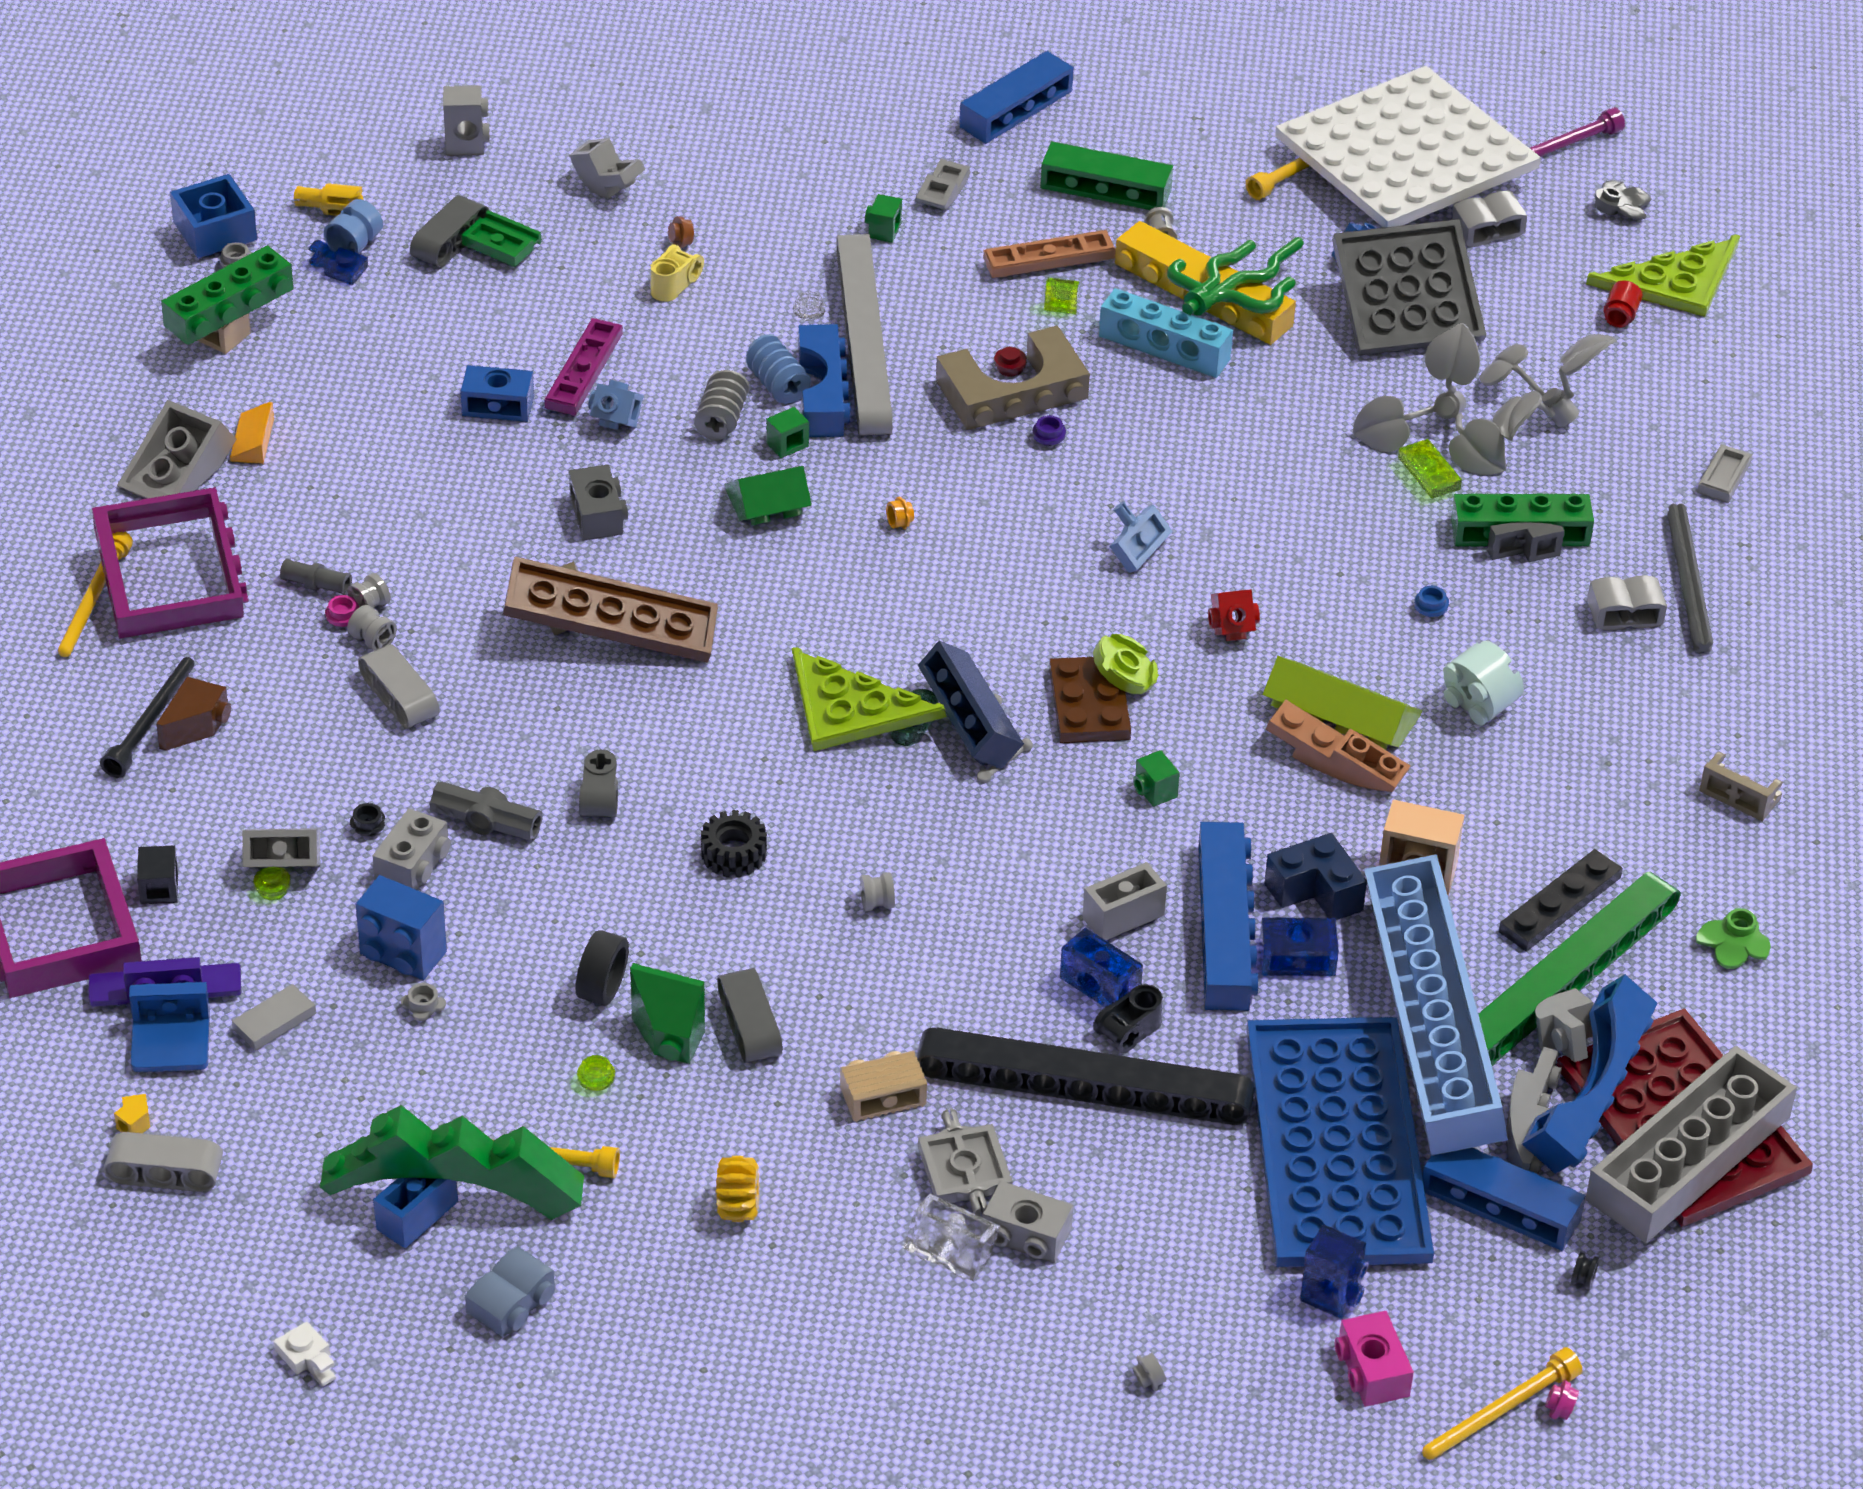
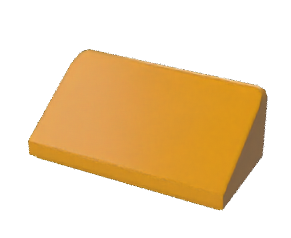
[230,402,274,464]

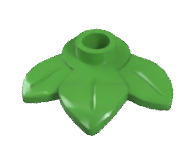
[1696,908,1771,969]

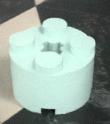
[1443,641,1524,726]

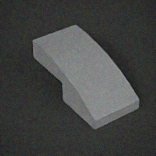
[916,158,970,210]

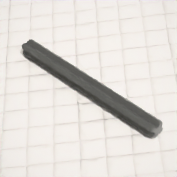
[1667,503,1713,653]

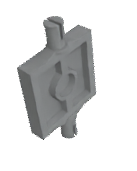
[918,1109,1013,1219]

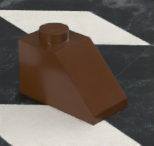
[156,676,231,751]

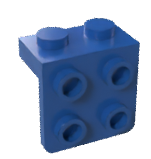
[129,982,210,1072]

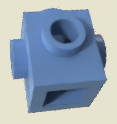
[588,380,644,430]

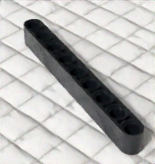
[916,1027,1255,1125]

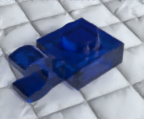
[308,240,368,286]

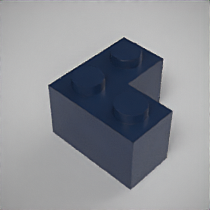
[1264,832,1367,922]

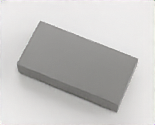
[1697,444,1753,503]
[232,984,316,1051]

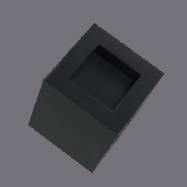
[137,845,178,905]

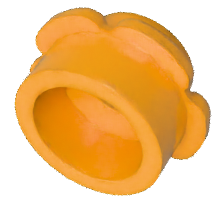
[886,496,914,530]

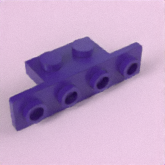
[89,957,242,1007]

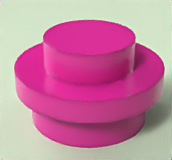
[325,595,359,627]
[1545,1380,1579,1420]

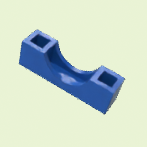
[798,324,850,437]

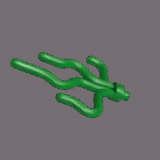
[1167,237,1304,316]

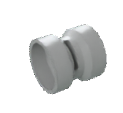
[347,605,397,651]

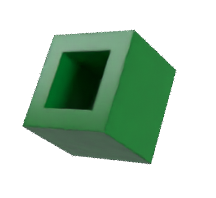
[864,194,903,243]
[766,406,809,458]
[1133,750,1180,807]

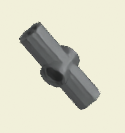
[430,781,543,841]

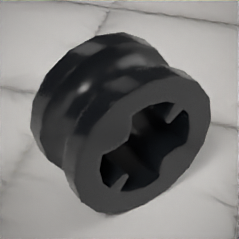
[1570,1252,1600,1291]

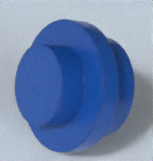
[1414,585,1449,617]

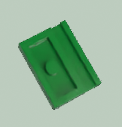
[462,210,542,267]

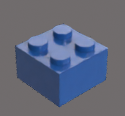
[170,173,258,258]
[355,875,447,981]

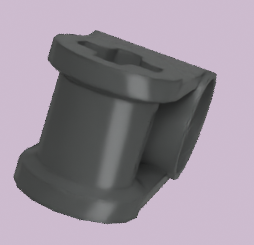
[579,749,618,817]

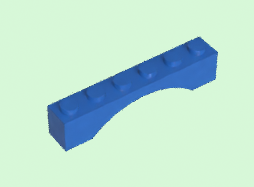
[1522,974,1658,1174]

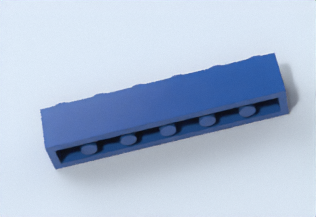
[1198,822,1258,1011]

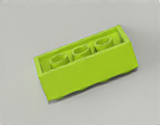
[1262,655,1423,750]

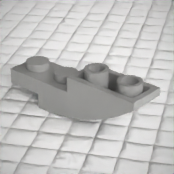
[1506,1047,1562,1175]

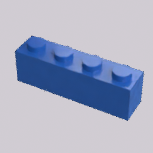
[959,50,1074,144]
[1422,1147,1586,1252]

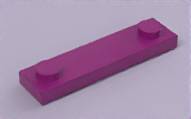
[544,318,623,416]

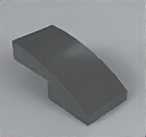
[1487,522,1564,562]

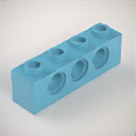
[1099,288,1233,378]

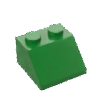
[724,466,812,526]

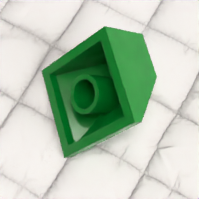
[630,963,705,1064]

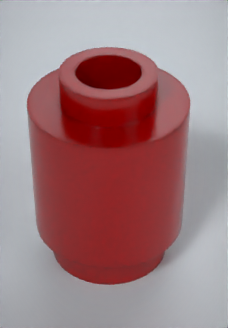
[1603,280,1643,328]

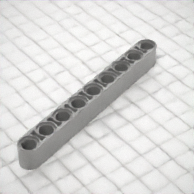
[836,234,893,436]

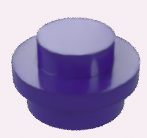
[1033,415,1066,446]

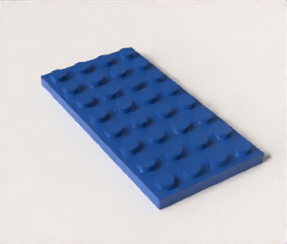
[1246,1017,1434,1267]

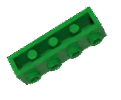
[161,245,294,346]
[1451,493,1594,547]

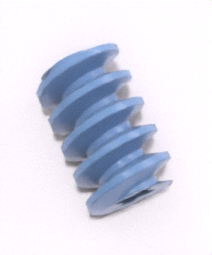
[745,334,811,404]

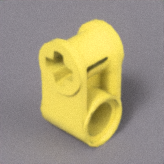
[650,244,704,302]

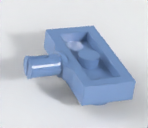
[1109,501,1173,573]

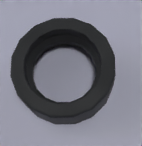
[575,930,629,1006]

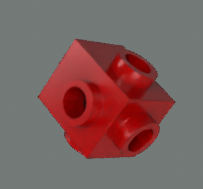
[1208,589,1260,641]

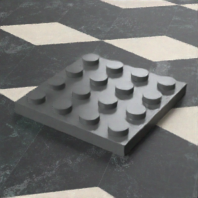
[1332,219,1487,356]

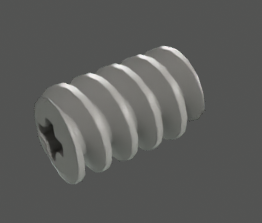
[694,370,749,441]

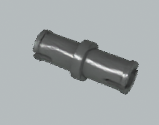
[280,558,352,595]

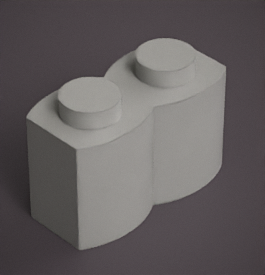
[1452,191,1528,247]
[1587,575,1667,630]

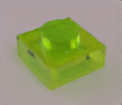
[1044,277,1080,314]

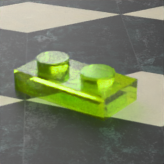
[1398,439,1462,499]

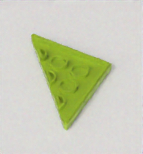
[1586,234,1740,317]
[791,647,947,751]

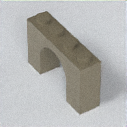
[936,325,1090,430]

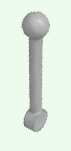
[977,738,1033,783]

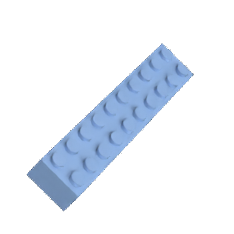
[1364,854,1508,1156]

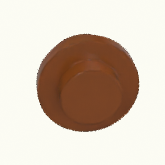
[668,216,694,249]

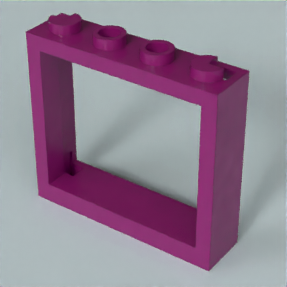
[92,487,249,639]
[0,838,142,999]

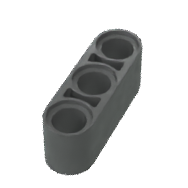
[410,195,489,268]
[717,968,783,1063]

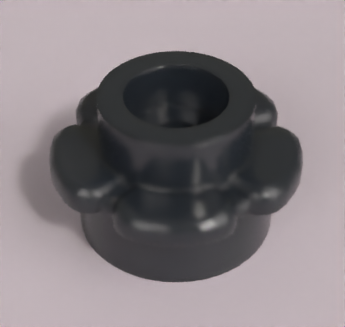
[350,803,385,836]

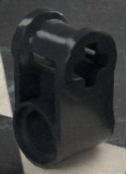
[1093,984,1163,1053]

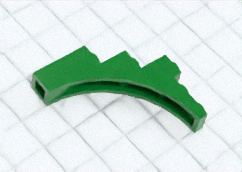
[320,1105,584,1220]

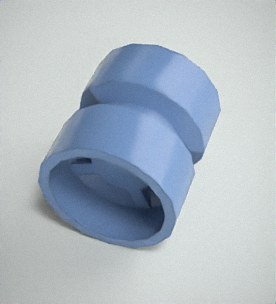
[323,199,383,259]

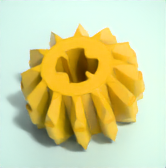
[716,1155,760,1222]

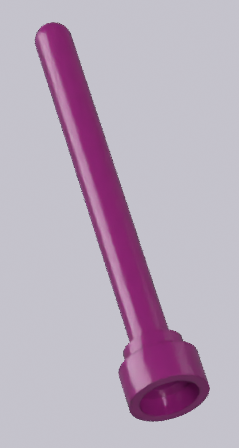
[1530,107,1625,157]

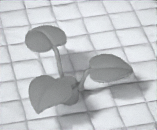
[1353,323,1507,475]
[1480,334,1617,441]

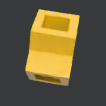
[114,1094,150,1133]

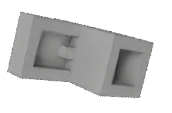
[569,138,645,198]
[1535,988,1594,1062]

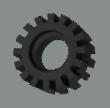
[701,810,767,878]

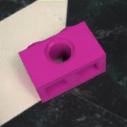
[1334,1310,1414,1407]

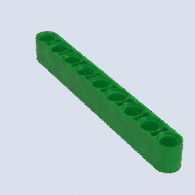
[1478,871,1681,1066]

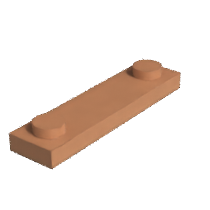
[983,230,1116,278]

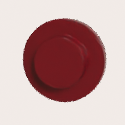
[994,347,1027,377]

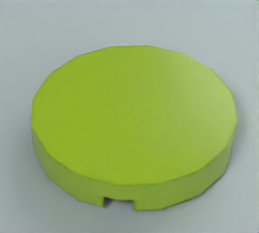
[1093,633,1159,694]

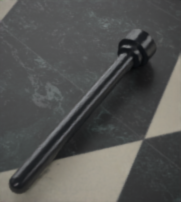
[100,657,195,778]

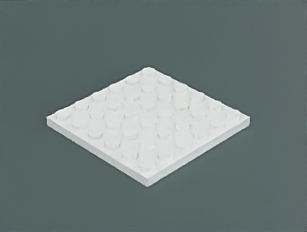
[1275,66,1541,228]

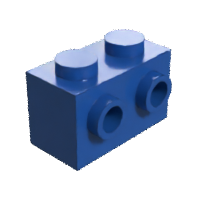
[373,1177,459,1249]

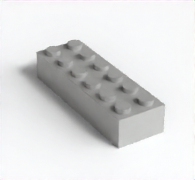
[1585,1045,1797,1244]

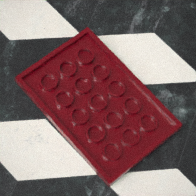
[1556,1008,1813,1227]

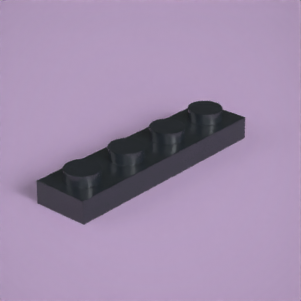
[1499,849,1623,952]

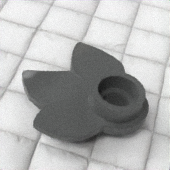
[1594,180,1651,219]

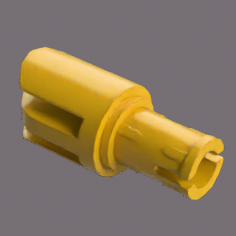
[294,183,364,216]

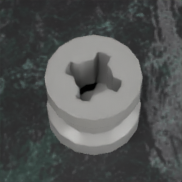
[347,573,391,608]
[860,872,895,911]

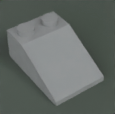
[117,400,236,499]

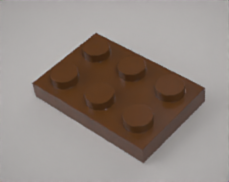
[1049,657,1131,743]

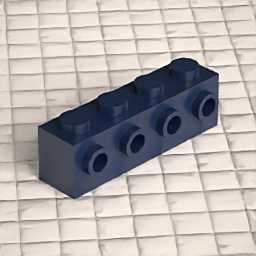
[917,640,1024,769]

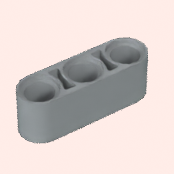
[358,644,440,729]
[104,1132,223,1192]

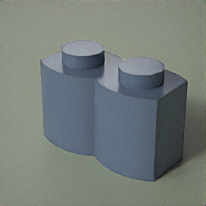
[465,1246,555,1337]

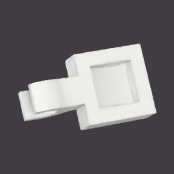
[273,1321,336,1387]

